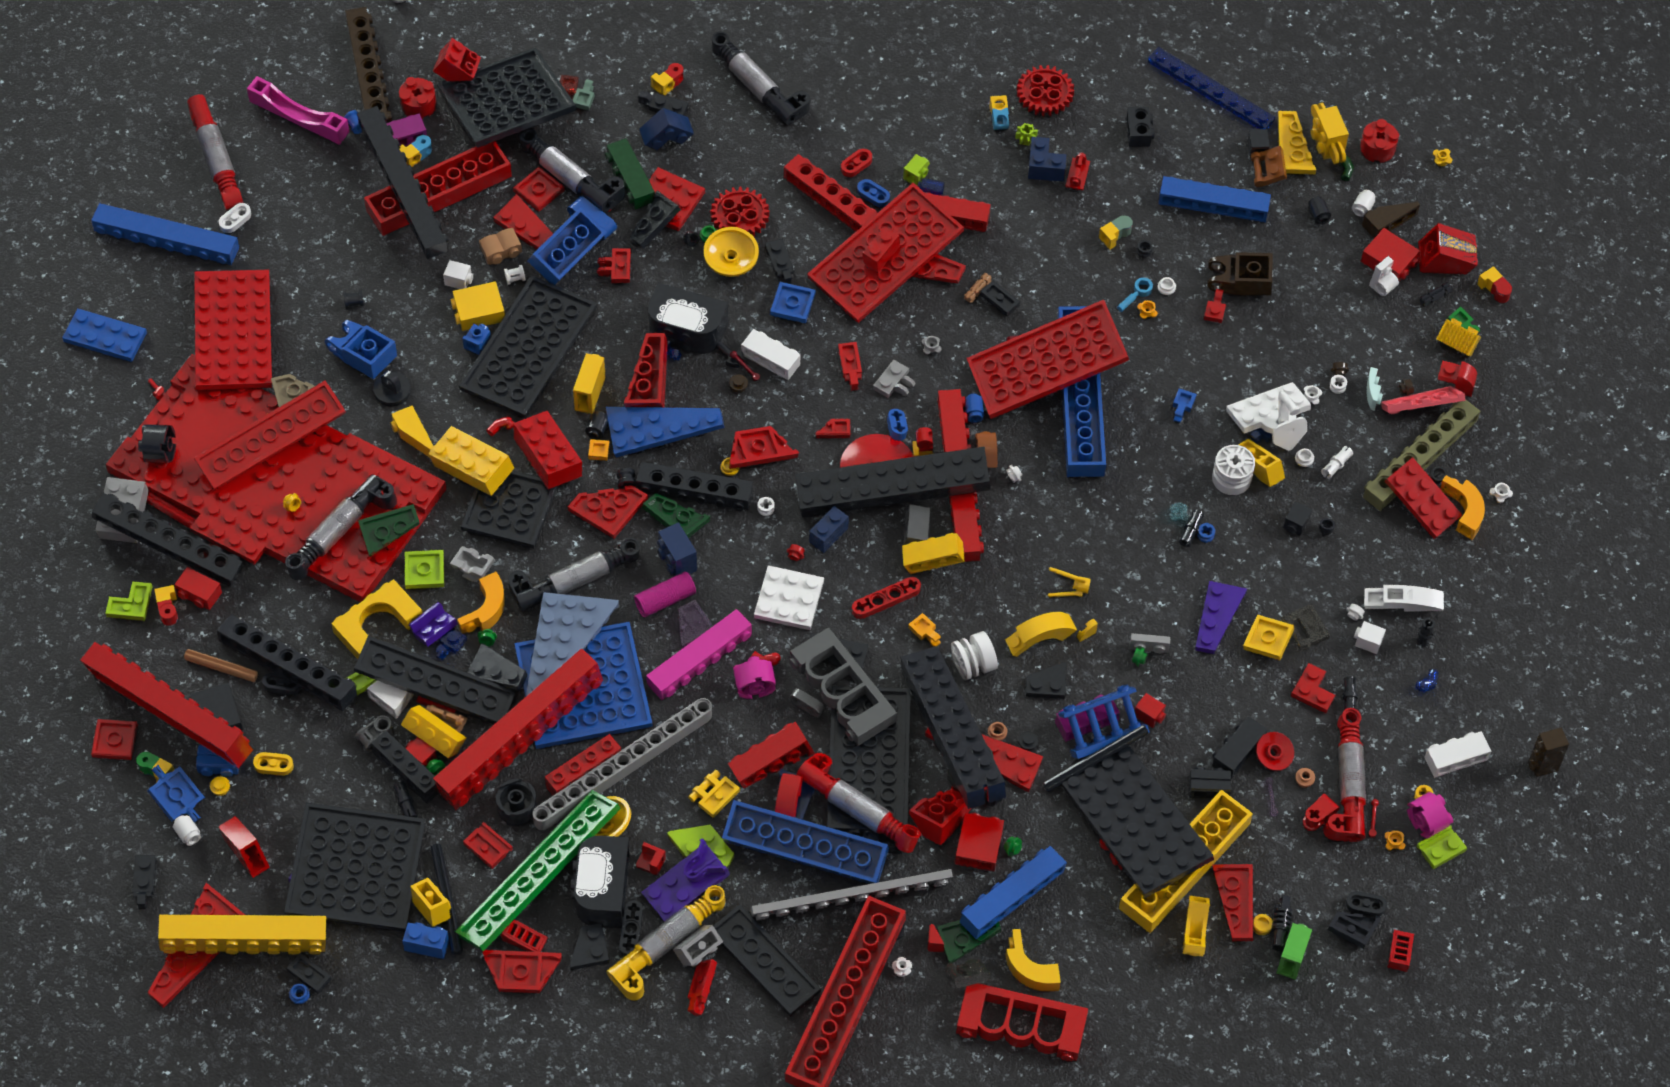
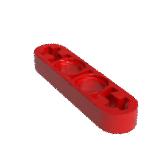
[852,577,921,619]

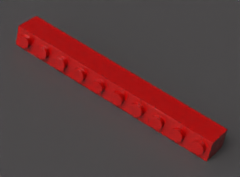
[937,389,984,562]

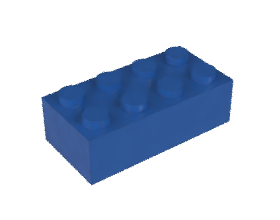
[527,207,607,285]

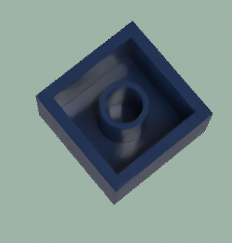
[657,522,697,576]

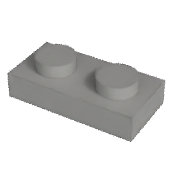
[1130,633,1170,654]

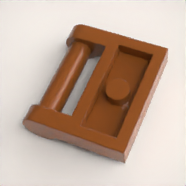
[1251,146,1287,187]

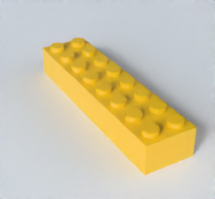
[1119,790,1253,933]
[158,915,326,955]

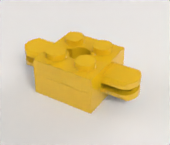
[1310,103,1349,164]

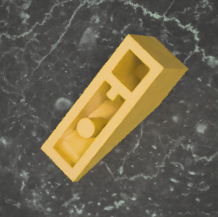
[390,406,434,458]
[1238,439,1285,487]

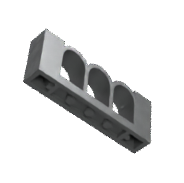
[789,627,897,746]

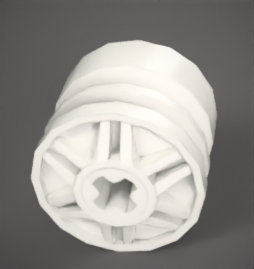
[1212,445,1255,495]
[951,631,998,681]

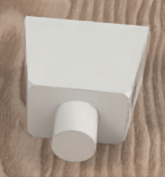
[367,681,414,719]

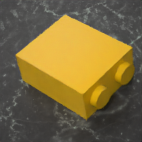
[450,281,505,331]
[573,353,605,414]

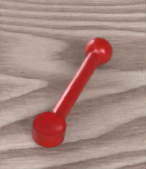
[1368,799,1379,838]

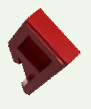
[816,419,850,438]

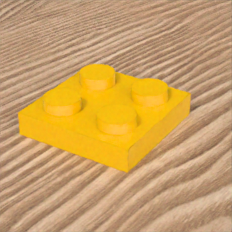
[1243,615,1294,660]

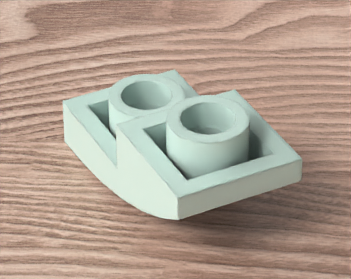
[1367,367,1383,411]

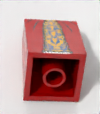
[1418,223,1478,274]

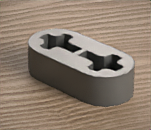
[789,688,825,718]

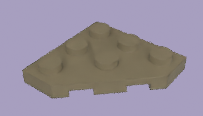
[271,374,315,407]

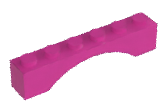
[247,76,349,145]

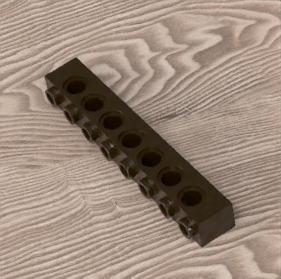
[345,7,392,124]

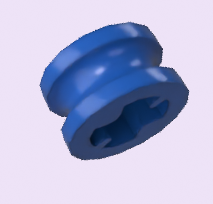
[1197,523,1215,543]

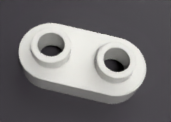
[219,203,251,233]

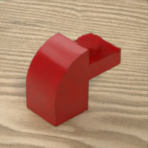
[1438,360,1477,397]

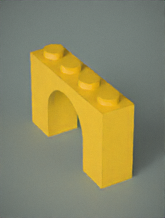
[331,579,423,659]

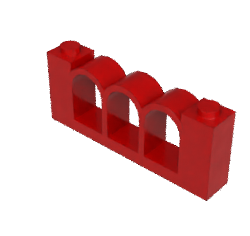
[956,981,1088,1061]

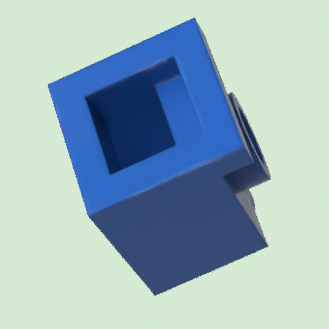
[463,324,491,355]

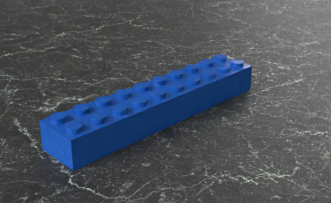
[1057,306,1106,477]

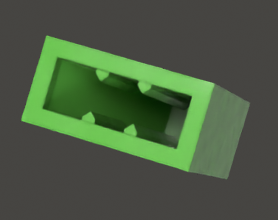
[1277,923,1312,980]

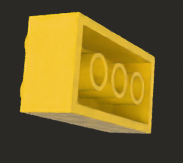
[428,426,514,496]

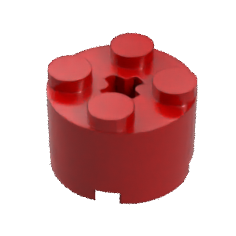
[399,77,437,119]
[1360,119,1399,163]

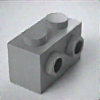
[673,925,723,967]

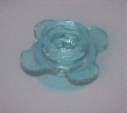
[1169,503,1189,521]

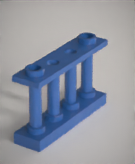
[1058,685,1150,759]

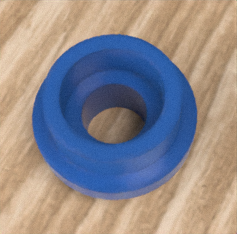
[289,984,310,1004]

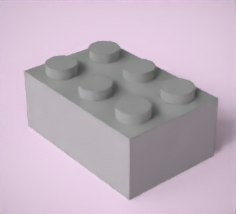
[95,477,149,543]

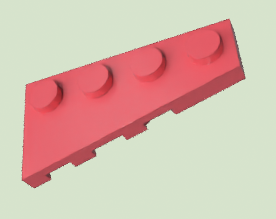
[1381,386,1466,414]

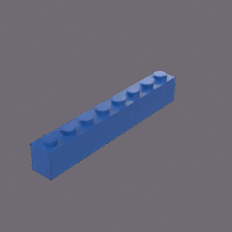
[91,203,239,265]

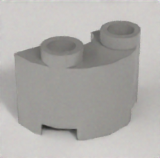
[450,546,495,582]

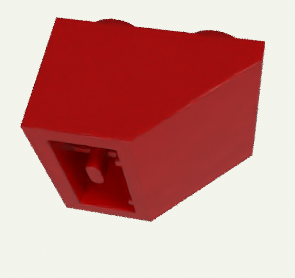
[433,38,481,81]

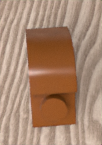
[975,431,998,468]

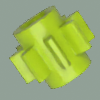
[1015,123,1038,146]

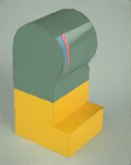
[1099,216,1133,249]

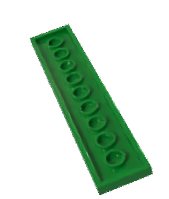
[455,790,621,951]

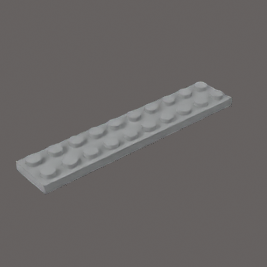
[749,869,953,921]

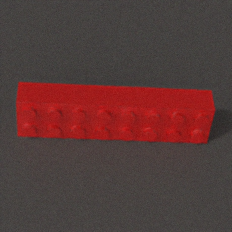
[364,141,512,236]

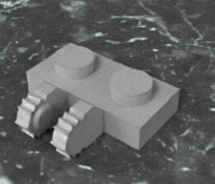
[873,360,915,398]

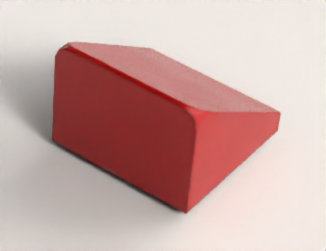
[928,924,944,952]

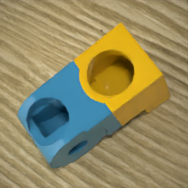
[989,95,1009,130]
[399,135,432,167]

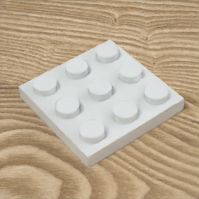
[754,566,824,630]

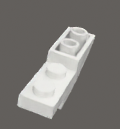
[1364,585,1444,612]

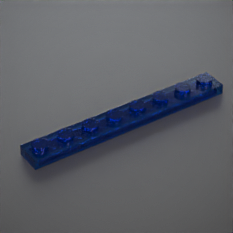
[1148,47,1275,129]

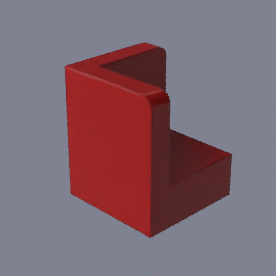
[636,842,666,876]

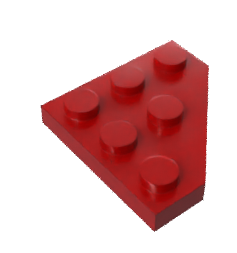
[649,167,705,232]
[568,486,648,539]

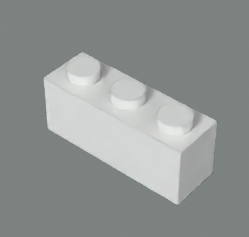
[741,329,800,380]
[1424,731,1491,778]

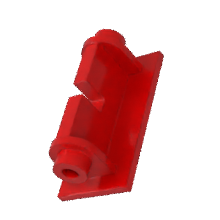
[1066,153,1090,190]

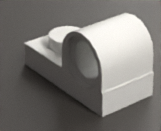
[1369,256,1399,296]

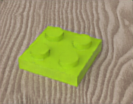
[405,550,444,589]

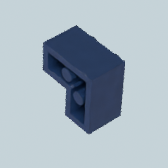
[639,108,694,150]
[1028,137,1066,182]

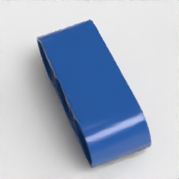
[567,196,617,240]

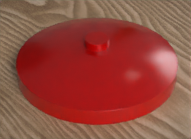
[840,434,914,467]

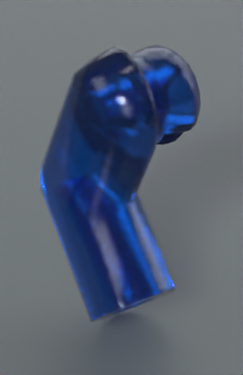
[1416,669,1439,692]

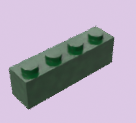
[605,138,655,210]

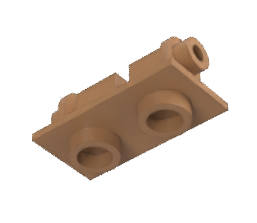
[426,705,468,733]

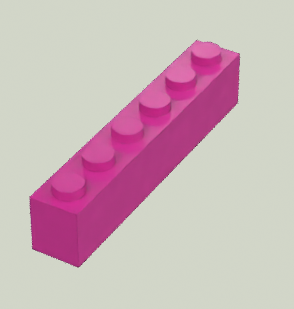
[646,609,752,700]

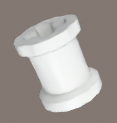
[504,265,526,285]

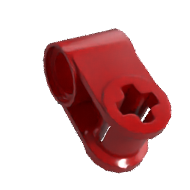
[1302,794,1340,831]

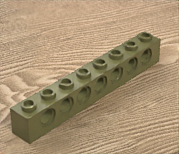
[1363,399,1481,511]

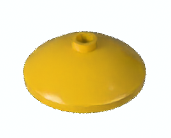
[704,227,759,277]
[595,796,631,837]

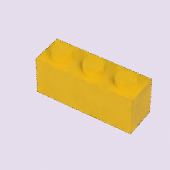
[902,533,964,574]
[401,705,466,758]

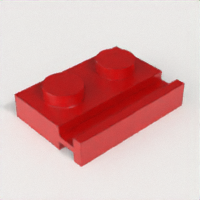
[463,822,513,869]

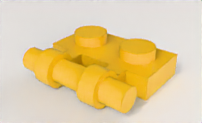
[688,770,740,818]

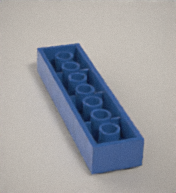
[722,800,889,884]

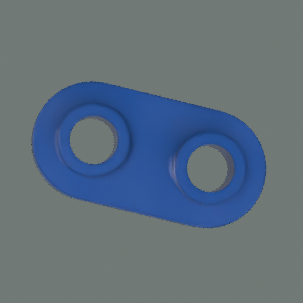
[857,179,890,207]

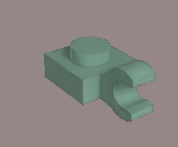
[573,79,595,110]

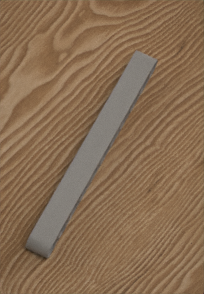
[533,698,712,830]

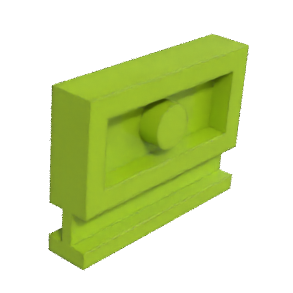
[1417,825,1467,869]

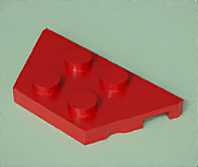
[729,426,799,469]
[483,950,562,993]

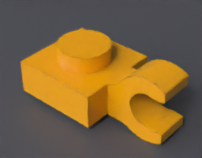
[908,613,941,647]

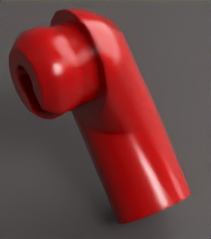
[751,651,781,666]

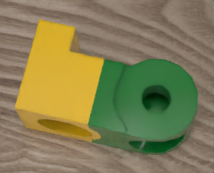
[136,752,174,782]

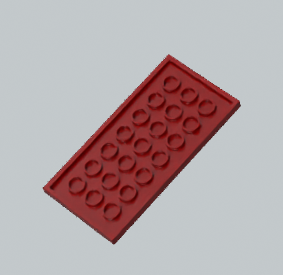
[807,183,964,323]
[195,270,272,390]
[967,300,1130,419]

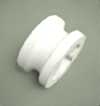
[1330,375,1347,394]
[758,497,775,516]

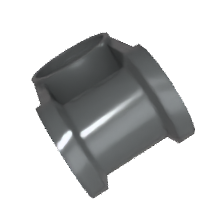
[355,716,394,753]

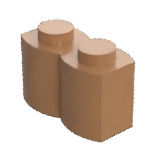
[479,228,522,265]

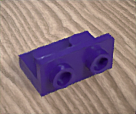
[409,602,458,647]

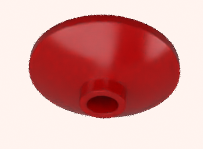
[1256,732,1294,771]

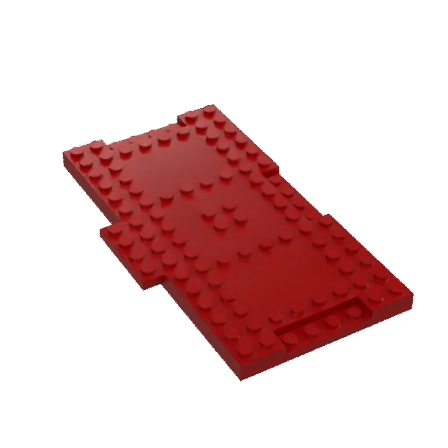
[106,354,447,603]

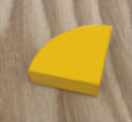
[1077,619,1098,642]

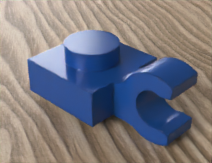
[1172,388,1197,423]

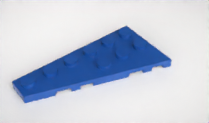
[606,407,725,458]

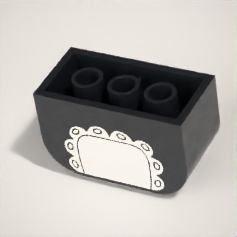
[648,282,728,354]
[571,836,630,928]

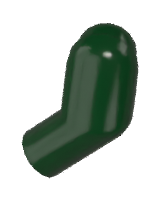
[1338,156,1354,181]

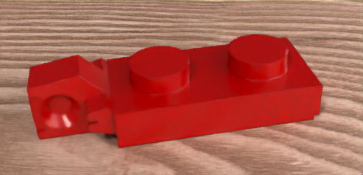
[838,342,862,391]
[687,959,717,1016]

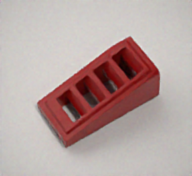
[502,920,548,952]
[1387,930,1414,972]

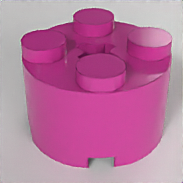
[733,656,776,699]
[1407,792,1453,839]

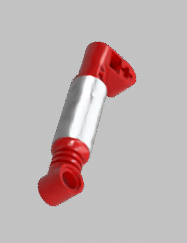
[187,94,243,210]
[1323,708,1366,842]
[796,753,921,853]

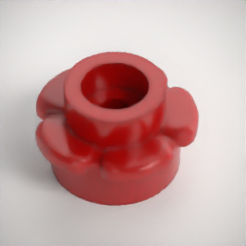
[786,544,805,561]

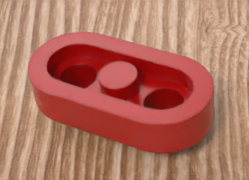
[841,149,872,177]

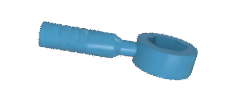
[1117,278,1153,312]

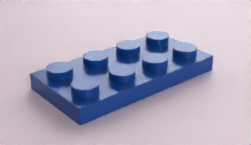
[62,309,147,362]

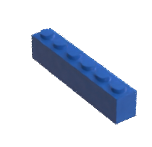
[1159,176,1271,222]
[960,846,1067,939]

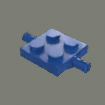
[147,765,205,823]

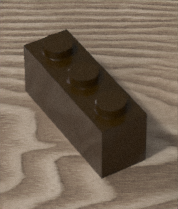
[1528,727,1569,777]

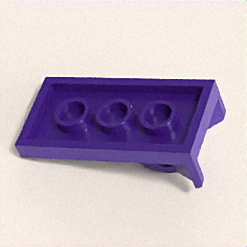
[641,839,730,922]

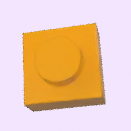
[588,439,609,461]

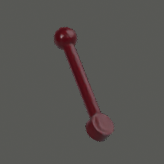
[730,351,760,381]

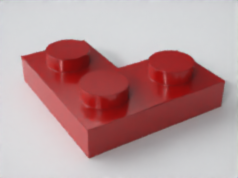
[1291,663,1335,713]

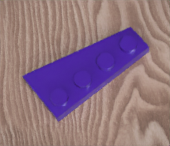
[1195,581,1247,654]

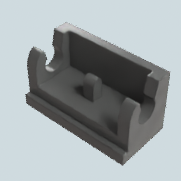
[903,504,930,545]

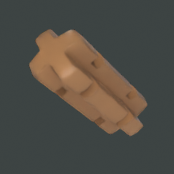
[964,273,992,303]

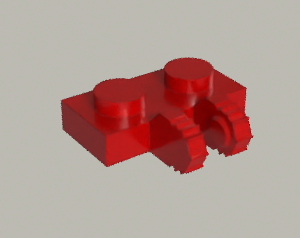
[597,248,631,283]

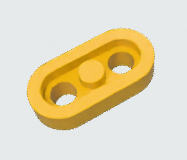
[253,752,294,776]

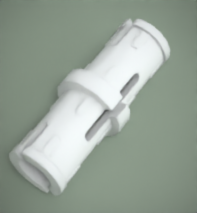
[1321,446,1353,479]

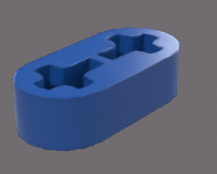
[887,409,908,441]

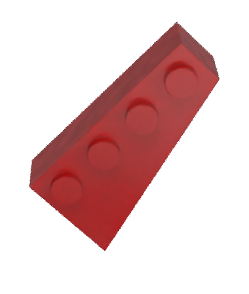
[624,333,668,408]
[728,721,815,789]

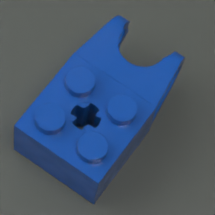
[325,320,397,379]

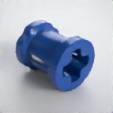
[344,110,362,134]

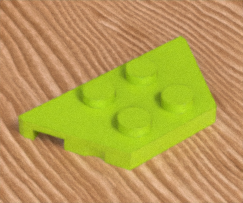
[667,825,734,885]

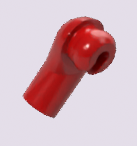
[486,416,515,436]

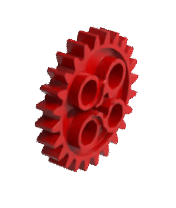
[1016,65,1074,116]
[710,187,769,237]

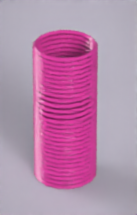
[634,572,696,617]

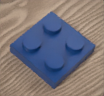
[770,282,816,324]

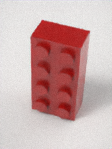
[513,411,582,489]

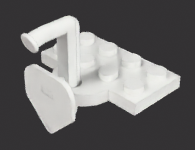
[1226,382,1311,451]

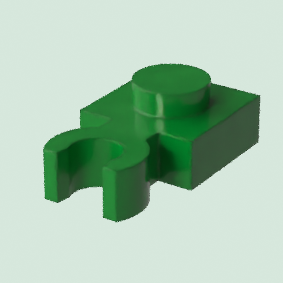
[1447,306,1480,333]

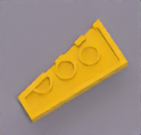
[1278,111,1316,174]

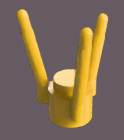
[1048,567,1091,597]

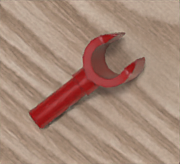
[148,379,165,401]

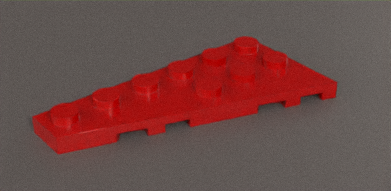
[148,883,245,1008]

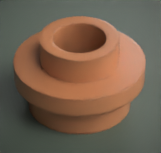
[988,722,1007,741]
[1295,768,1315,788]

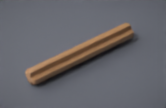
[184,649,258,682]

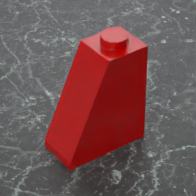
[218,816,270,878]

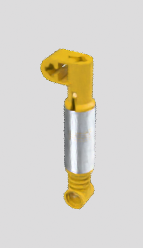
[606,885,725,1001]

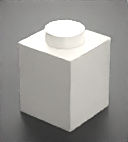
[443,260,473,289]
[1354,621,1386,654]

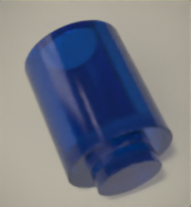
[918,178,945,196]

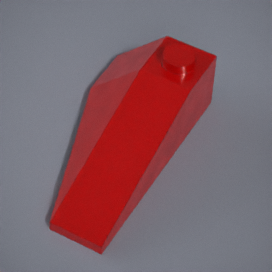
[909,786,987,845]

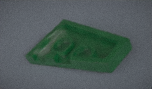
[642,493,711,538]
[358,504,420,557]
[936,920,1001,965]

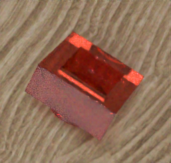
[560,75,579,95]

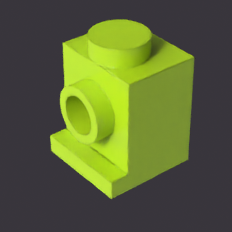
[903,154,930,187]

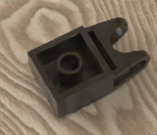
[1207,252,1273,296]

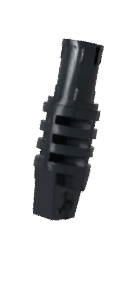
[1272,895,1292,951]

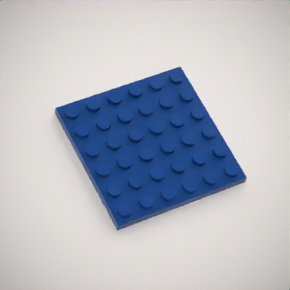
[514,622,653,749]

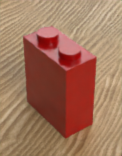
[1361,228,1420,281]
[955,813,1004,872]

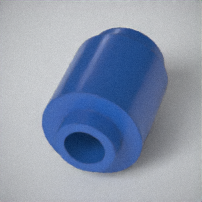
[965,394,984,423]

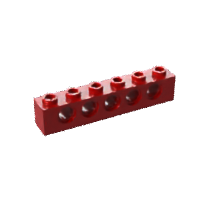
[784,154,878,232]

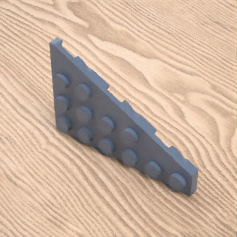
[526,592,619,696]

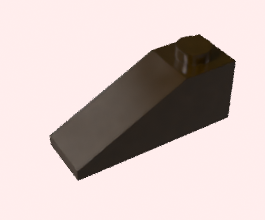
[1362,202,1420,238]

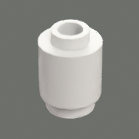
[1352,190,1375,217]
[173,815,201,846]

